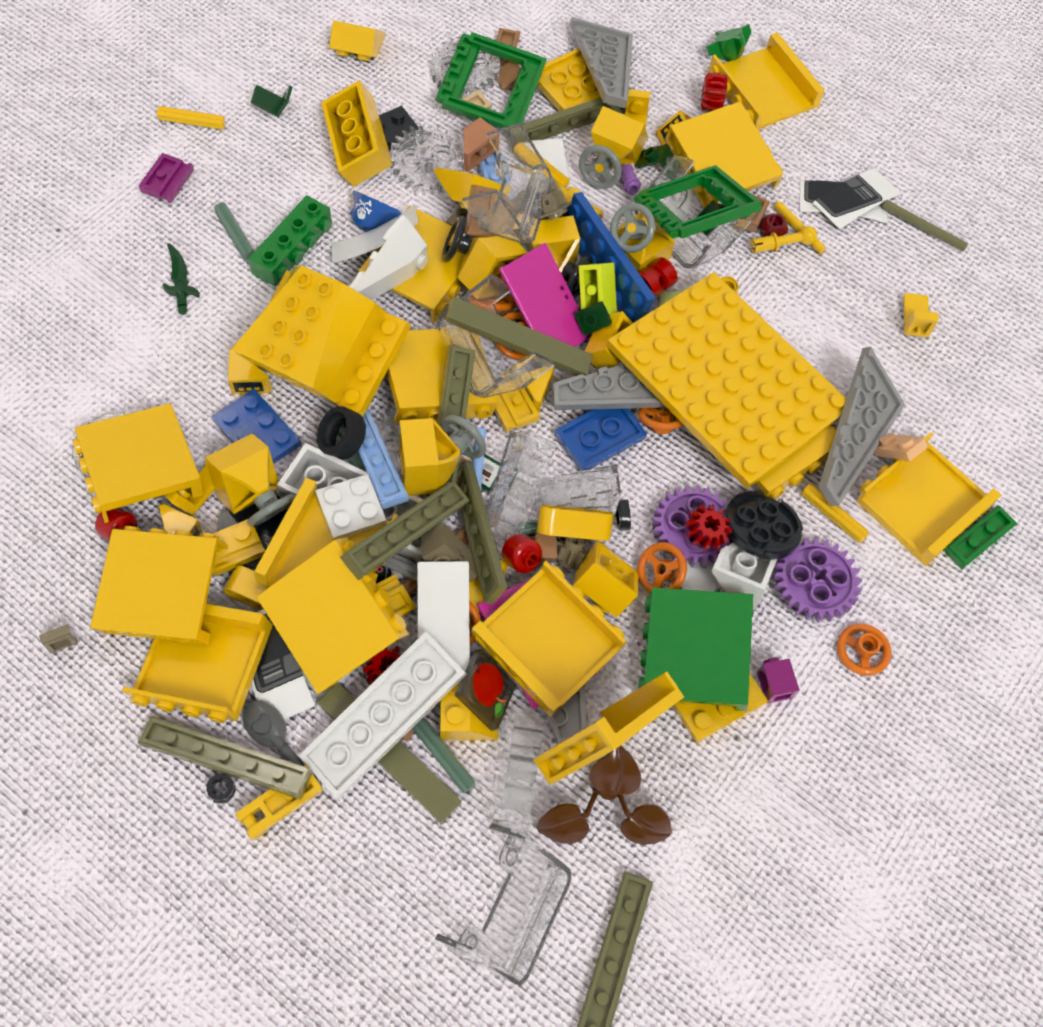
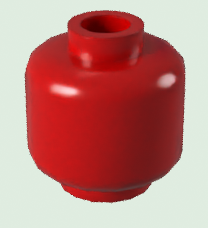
[95,507,137,542]
[502,534,543,574]

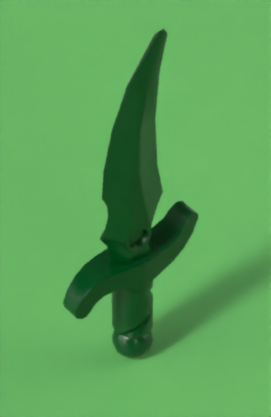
[162,243,200,315]

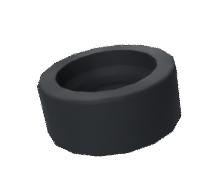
[317,406,366,460]

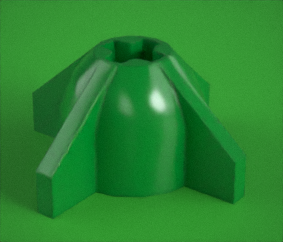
[706,24,752,61]

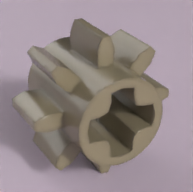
[556,537,588,569]

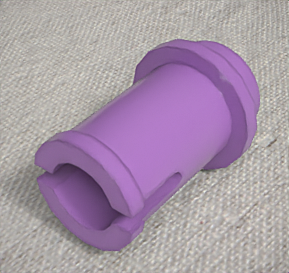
[621,164,641,194]

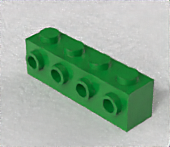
[248,195,332,287]

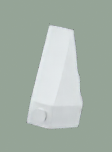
[349,215,429,300]
[711,542,777,610]

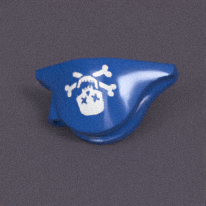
[349,190,402,232]

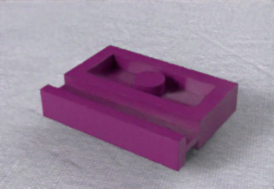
[139,153,194,203]

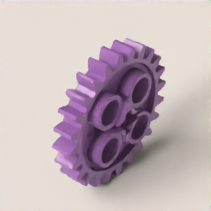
[652,485,733,568]
[772,537,862,623]

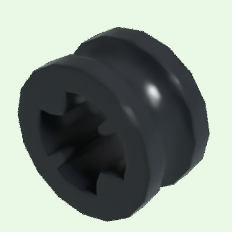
[206,774,236,804]

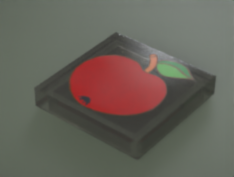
[455,648,517,731]

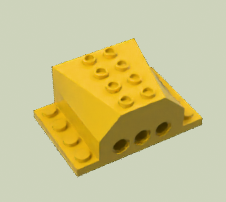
[232,265,411,417]

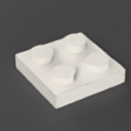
[315,474,387,541]

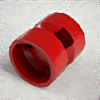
[638,257,678,297]

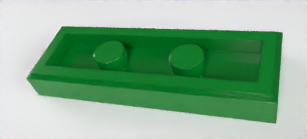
[943,505,1018,570]

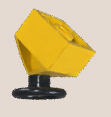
[442,216,528,297]
[525,216,593,298]

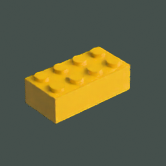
[321,80,393,187]

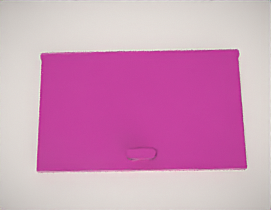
[499,243,592,347]

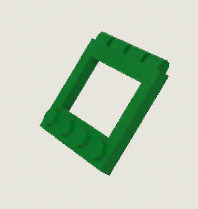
[435,32,547,133]
[634,165,762,239]

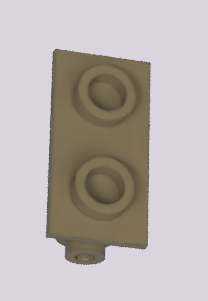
[539,189,572,220]

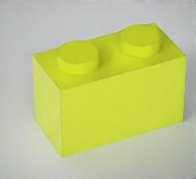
[579,263,617,314]

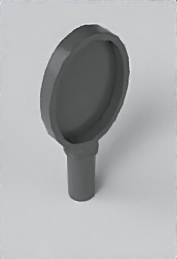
[242,700,304,766]

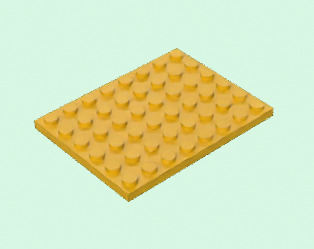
[606,272,846,489]

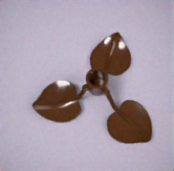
[536,745,672,845]

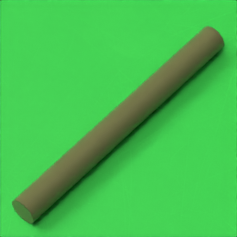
[882,200,969,252]

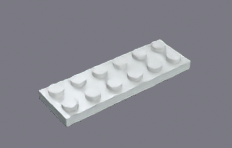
[298,631,467,800]

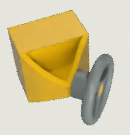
[579,106,648,189]
[610,203,675,272]
[399,415,486,496]
[205,434,296,527]

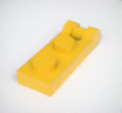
[235,765,323,841]

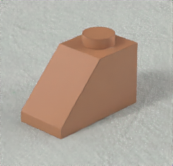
[464,118,500,172]

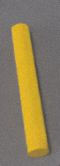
[774,201,827,254]

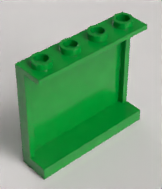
[638,587,754,711]

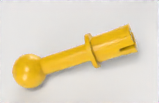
[750,226,818,254]

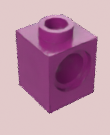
[756,657,800,704]

